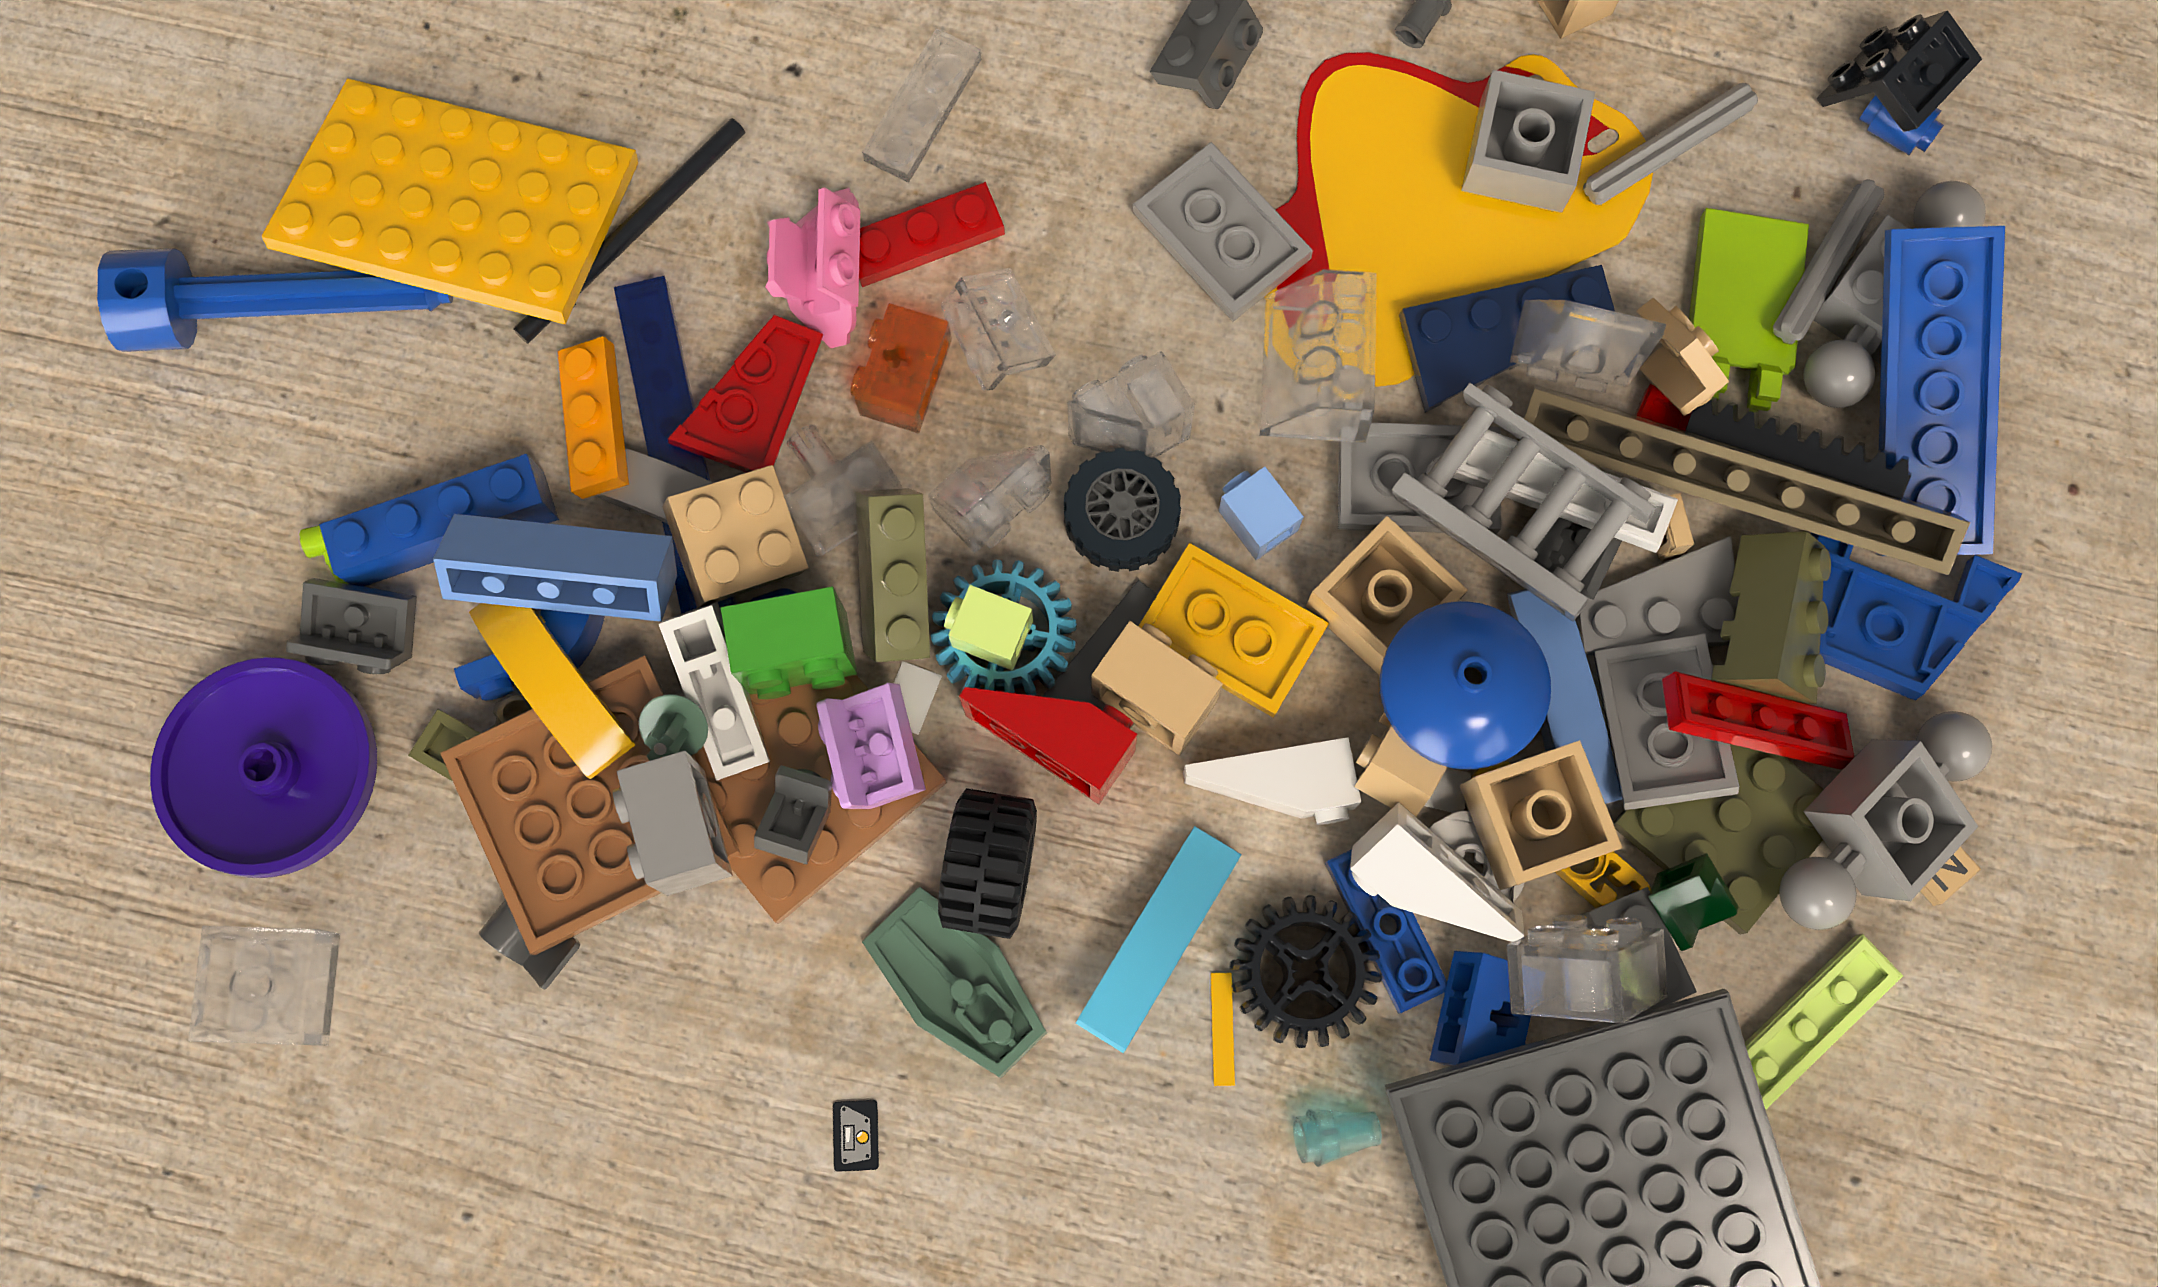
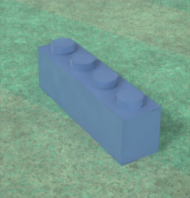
[433,514,677,622]

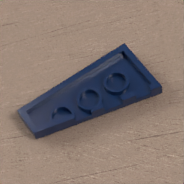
[1399,265,1616,413]

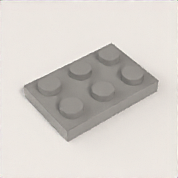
[1133,142,1313,322]
[1338,422,1501,535]
[1594,634,1740,810]

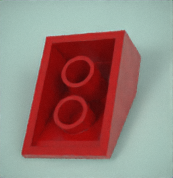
[959,687,1138,805]

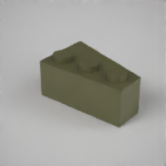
[1711,531,1831,704]

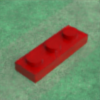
[859,182,1005,287]

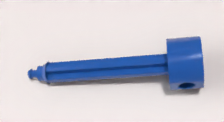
[97,248,453,352]

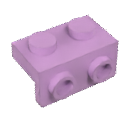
[817,683,926,809]

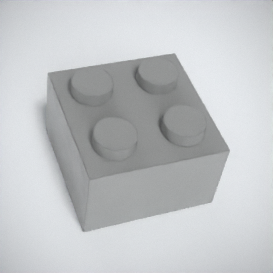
[1461,70,1595,213]
[613,751,733,896]

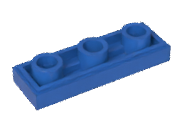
[1325,849,1447,1014]

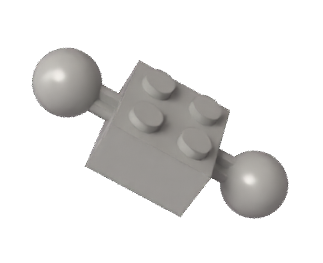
[1804,181,1986,408]
[1779,711,1992,930]

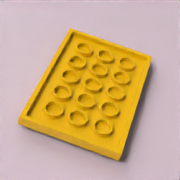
[262,78,638,325]

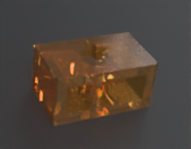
[850,303,952,433]

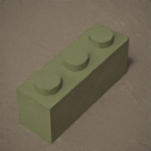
[855,488,930,662]

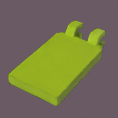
[1689,208,1809,411]

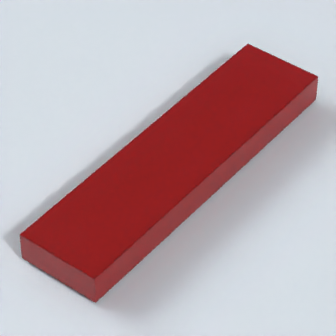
[1662,671,1855,770]

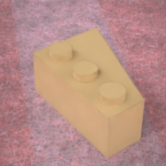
[1354,667,1482,817]

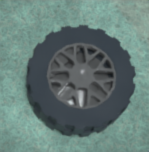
[1064,448,1181,572]

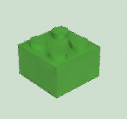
[721,586,857,700]

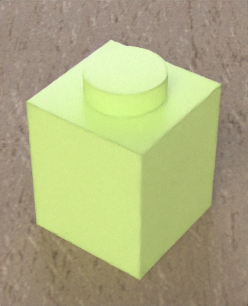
[944,585,1033,671]

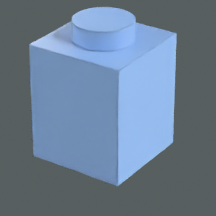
[1219,467,1304,560]

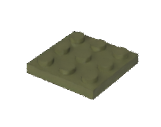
[1613,744,1824,935]

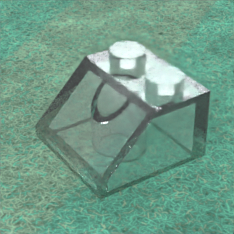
[1510,300,1666,394]

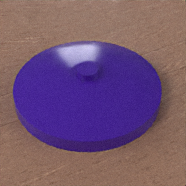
[150,657,377,878]

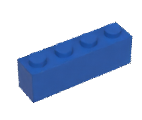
[319,454,559,587]

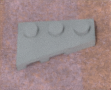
[1575,536,1739,655]

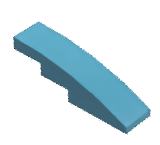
[1075,826,1242,1054]

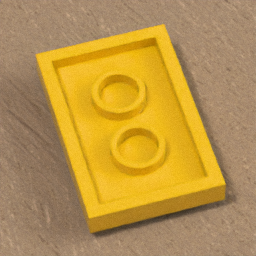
[1139,543,1329,718]

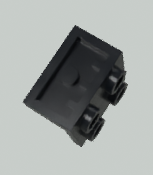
[1817,10,1982,132]

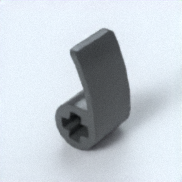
[479,899,581,990]

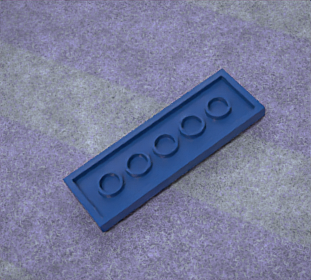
[1876,226,2005,556]

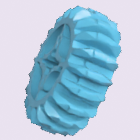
[931,559,1077,696]

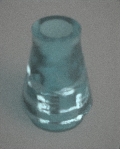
[1293,1109,1382,1167]

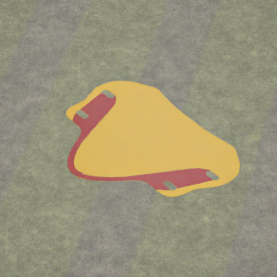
[1265,52,1653,389]

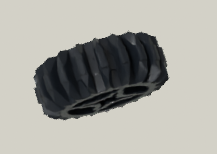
[1229,895,1382,1048]

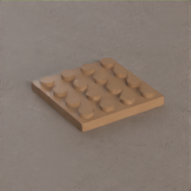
[440,655,741,955]
[694,675,947,924]

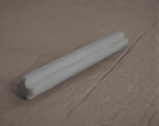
[1583,83,1758,205]
[1773,179,1885,344]

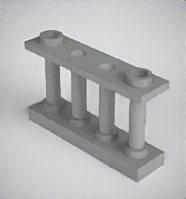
[1392,383,1656,622]

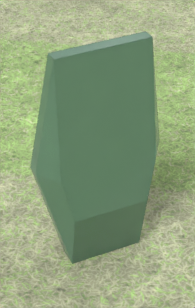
[862,887,1047,1078]

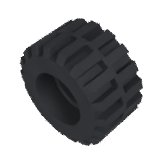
[938,788,1037,939]

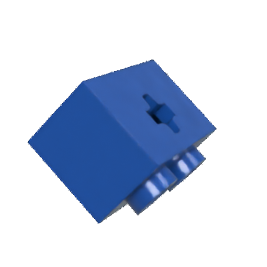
[1429,951,1541,1066]

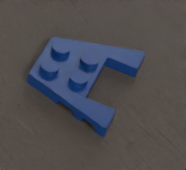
[1811,532,2022,701]

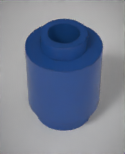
[1859,95,1944,156]

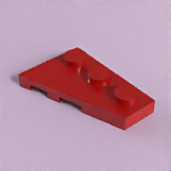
[668,315,823,473]

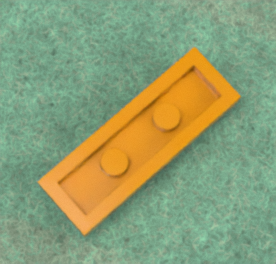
[558,336,629,499]

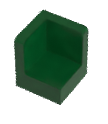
[1648,853,1738,951]

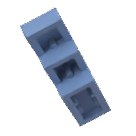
[1507,589,1622,804]

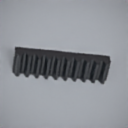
[1686,397,1912,500]

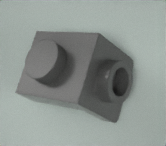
[754,766,832,865]

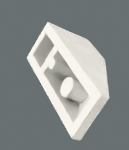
[659,601,770,781]
[1183,737,1361,825]
[1350,802,1524,943]

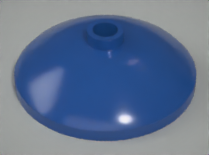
[1379,601,1551,769]

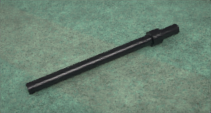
[513,118,746,344]

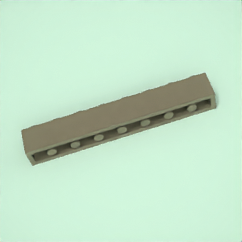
[1517,385,1970,575]

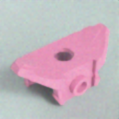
[765,187,860,348]

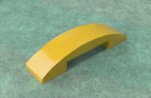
[469,603,635,779]

